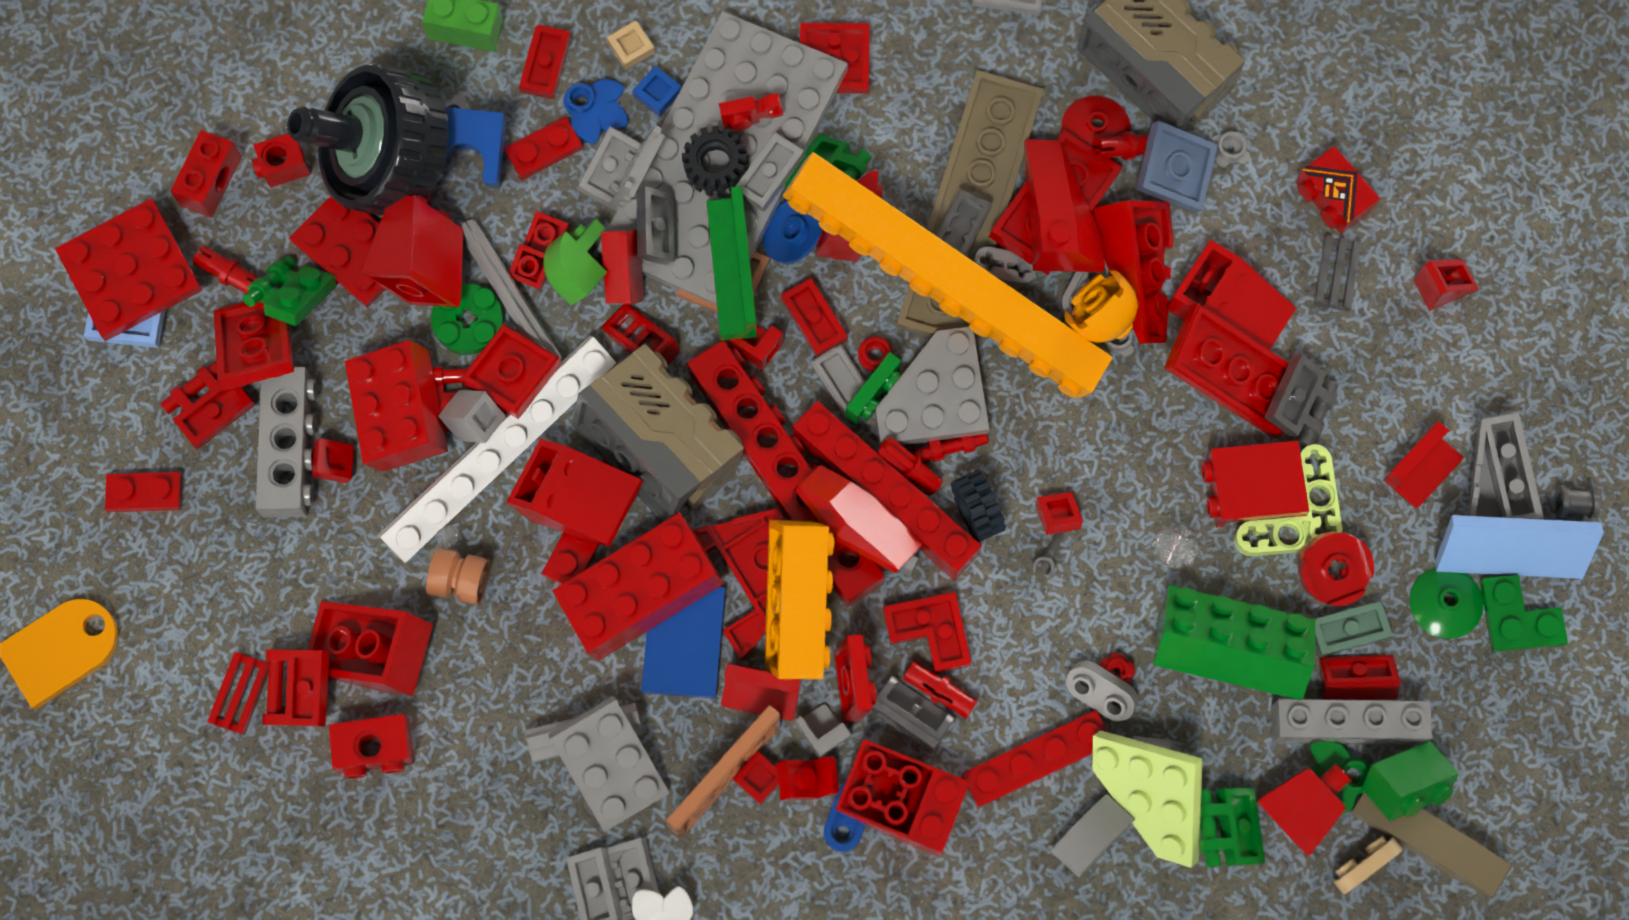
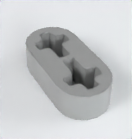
[969,247,1036,289]

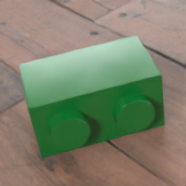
[1361,741,1459,822]

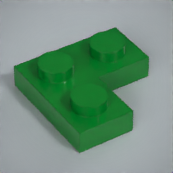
[1479,575,1568,653]

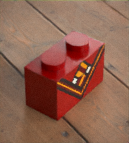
[1296,146,1381,234]

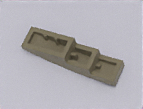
[1352,792,1512,899]

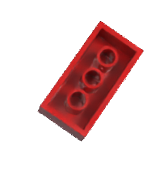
[552,512,725,661]

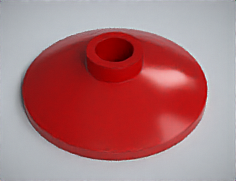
[1061,95,1131,159]

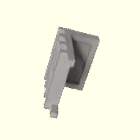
[576,125,665,212]

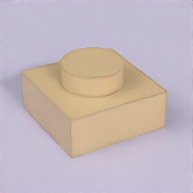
[607,21,655,70]

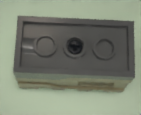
[1077,0,1245,132]
[572,344,744,522]

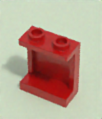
[1201,441,1309,528]

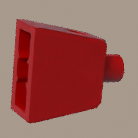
[1256,763,1352,856]

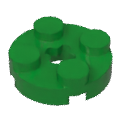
[431,284,504,356]

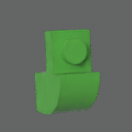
[544,219,607,306]

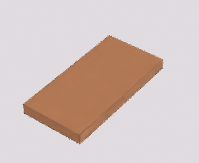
[666,705,780,838]

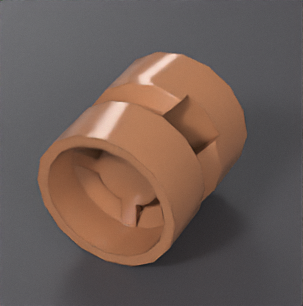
[426,547,490,606]

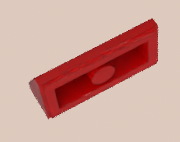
[1319,655,1401,700]

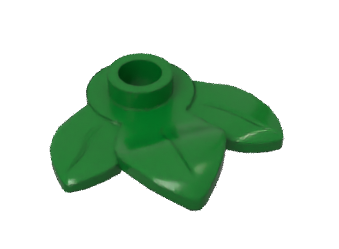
[1309,741,1371,815]

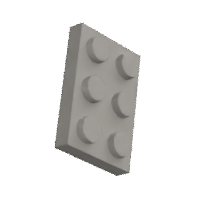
[548,696,670,832]

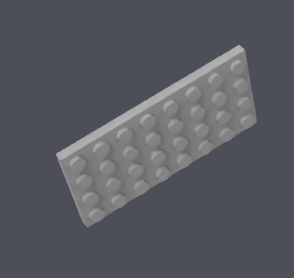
[596,11,848,306]

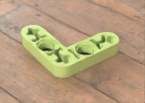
[1234,444,1342,556]

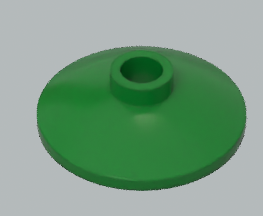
[1409,568,1483,639]

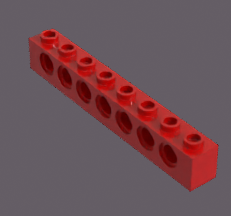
[686,340,886,608]

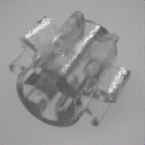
[1152,522,1202,569]

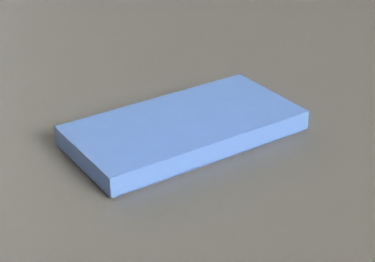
[1435,515,1604,579]

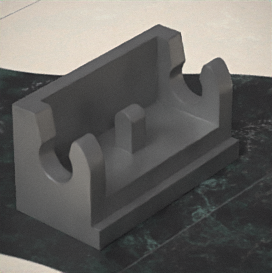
[871,676,956,753]

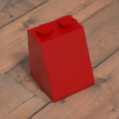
[361,195,463,308]

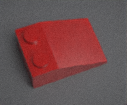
[307,601,433,696]

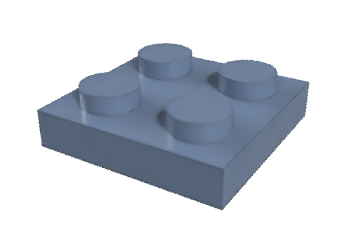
[1136,121,1218,213]

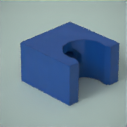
[437,107,507,189]

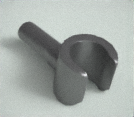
[1032,532,1064,579]

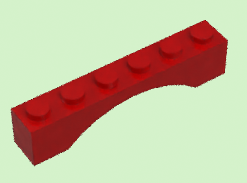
[793,401,982,582]

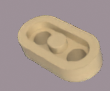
[1334,835,1403,895]

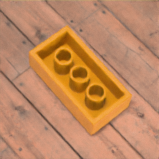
[764,520,834,679]

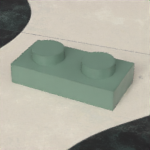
[1315,601,1393,658]

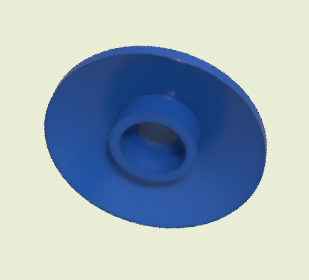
[763,200,823,264]

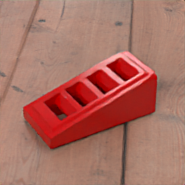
[601,304,680,365]

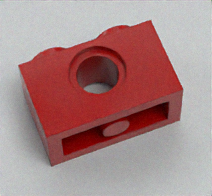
[170,130,242,218]
[328,714,414,779]

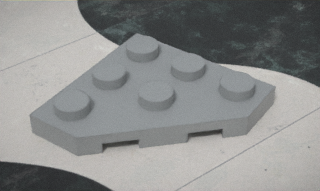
[875,327,990,445]

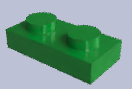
[845,352,902,426]

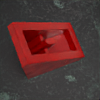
[1413,259,1479,311]

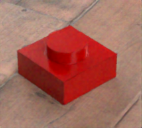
[312,438,354,483]
[1035,492,1083,535]
[732,751,779,806]

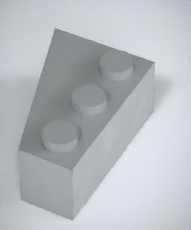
[1468,412,1544,519]

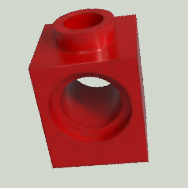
[251,133,311,188]

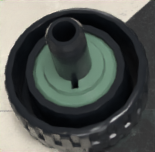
[287,64,449,216]

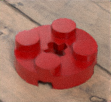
[1298,531,1374,606]

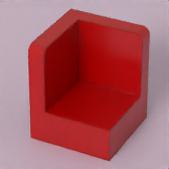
[727,324,784,371]

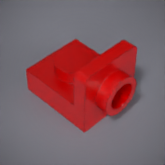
[776,756,839,801]

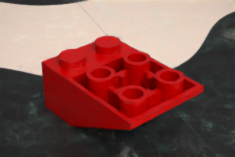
[1167,239,1296,350]
[506,438,643,547]
[835,739,970,857]

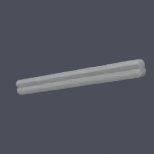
[460,219,562,360]

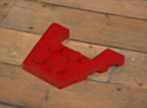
[693,508,785,660]

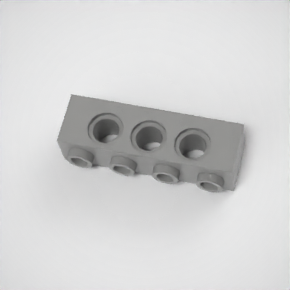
[256,367,318,518]
[1271,699,1432,745]

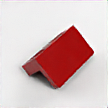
[601,230,644,305]
[1383,421,1463,508]
[721,662,802,721]

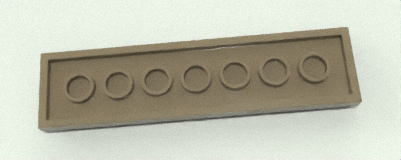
[896,70,1044,338]

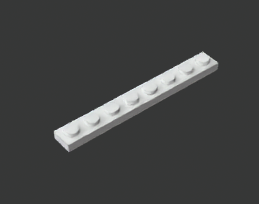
[378,336,616,563]

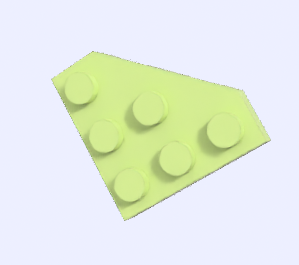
[1092,730,1202,868]

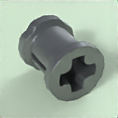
[1554,485,1601,519]

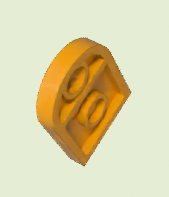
[0,599,118,710]

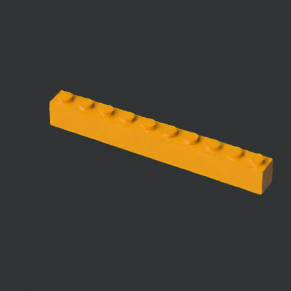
[782,152,1113,398]

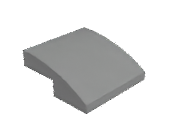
[566,838,659,920]

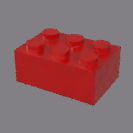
[344,340,448,472]

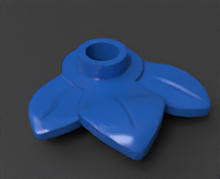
[563,79,628,144]

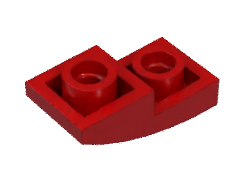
[509,211,572,290]

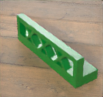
[706,186,757,341]

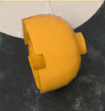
[1064,270,1138,343]

